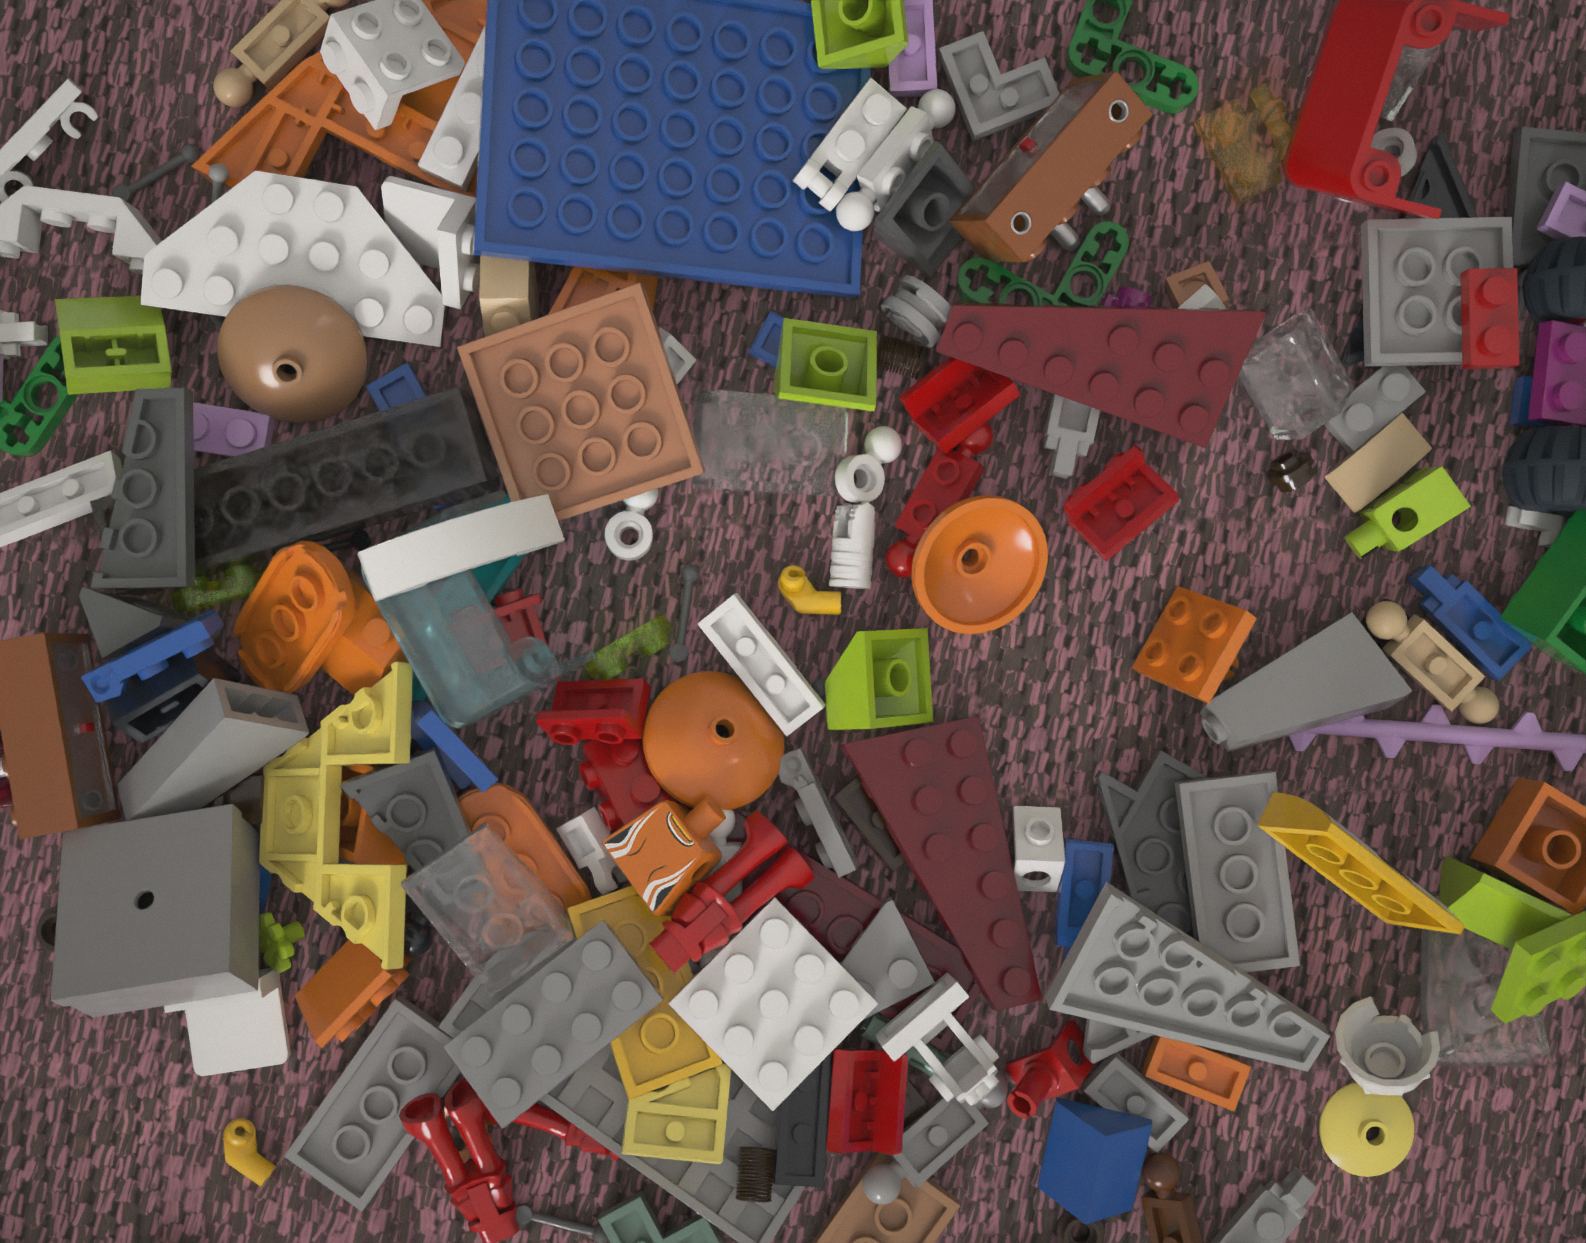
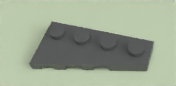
[90,388,195,589]

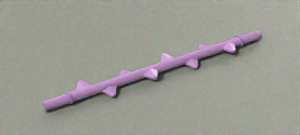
[1288,704,1586,771]

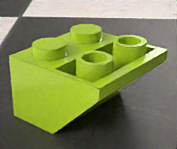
[55,296,172,395]

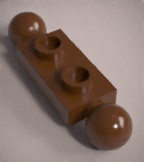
[1141,1152,1203,1243]

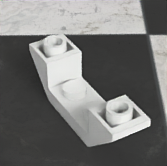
[0,185,162,275]

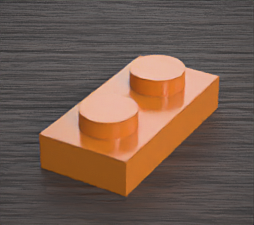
[1141,1035,1251,1112]

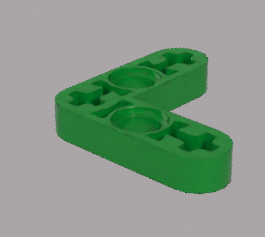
[1065,0,1199,114]
[956,221,1129,307]
[0,336,79,457]

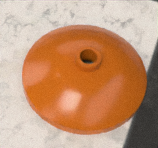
[912,495,1048,634]
[643,671,785,810]

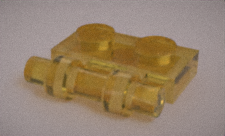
[1193,83,1292,207]

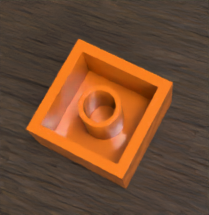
[1470,778,1586,915]

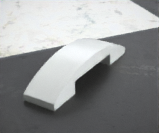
[357,494,565,602]

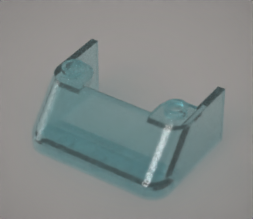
[361,490,596,728]

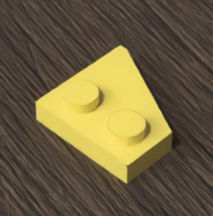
[621,1063,731,1164]

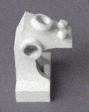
[874,972,999,1106]

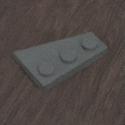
[340,746,491,903]

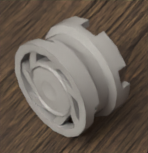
[881,275,951,348]

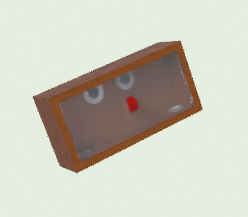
[948,71,1153,263]
[0,633,121,840]

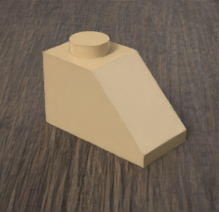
[479,256,540,337]

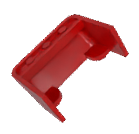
[1283,0,1510,219]

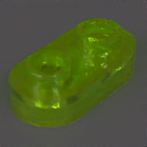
[170,564,264,613]
[582,614,674,680]

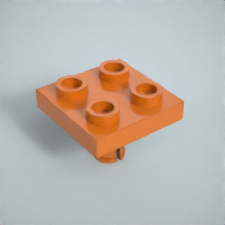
[1132,586,1257,704]

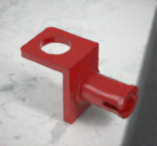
[1006,1020,1095,1119]

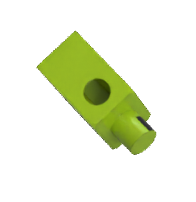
[1344,466,1471,560]

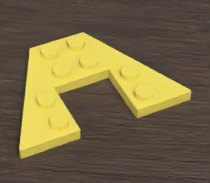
[259,662,413,970]

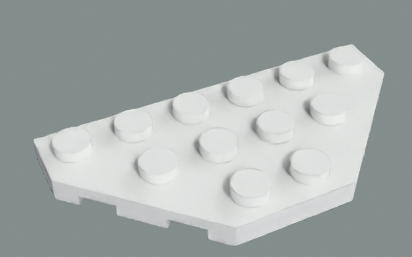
[140,170,445,347]

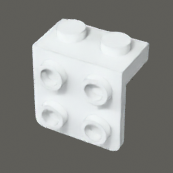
[320,0,465,131]
[381,176,480,309]
[164,968,291,1076]

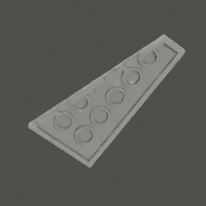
[1045,882,1330,1072]

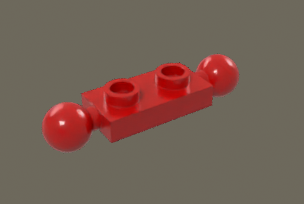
[885,422,994,578]

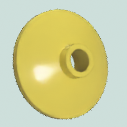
[1319,1082,1414,1177]

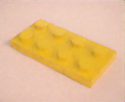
[566,885,723,1099]

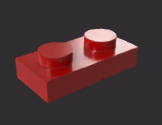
[1460,268,1519,369]

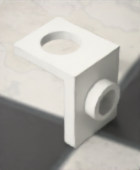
[1012,806,1065,892]

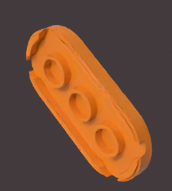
[234,541,355,694]
[457,783,592,943]

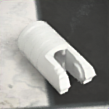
[829,502,876,589]

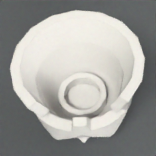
[1335,996,1440,1096]

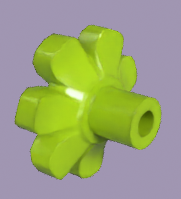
[259,912,305,973]

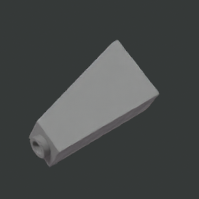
[1200,612,1412,752]
[117,678,309,821]

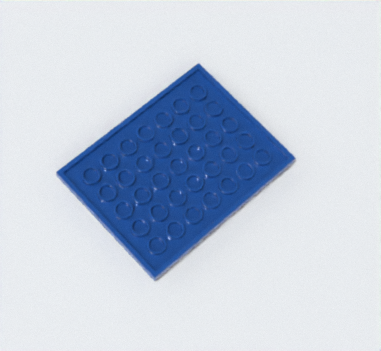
[473,0,871,299]

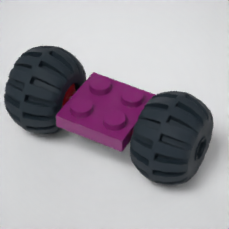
[1502,236,1586,517]

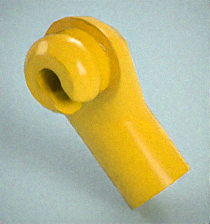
[778,565,841,615]
[223,1118,276,1187]

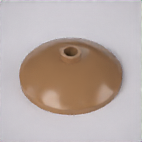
[217,285,368,423]

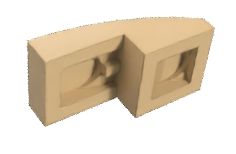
[1324,412,1432,513]

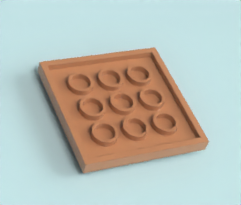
[457,283,706,521]

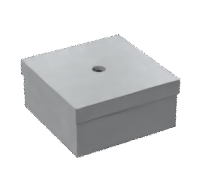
[51,804,260,1017]

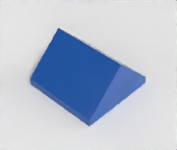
[1037,1097,1152,1225]

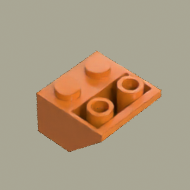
[295,940,415,1048]

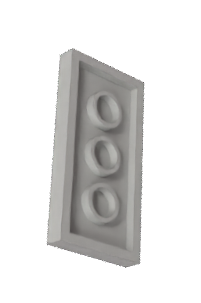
[1174,770,1300,972]
[443,920,664,1129]
[284,995,461,1212]

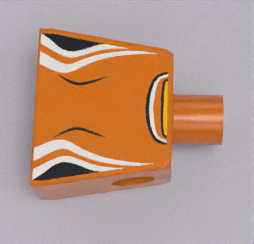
[602,797,726,916]

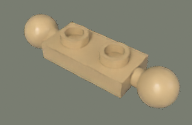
[213,0,350,107]
[1366,601,1499,724]

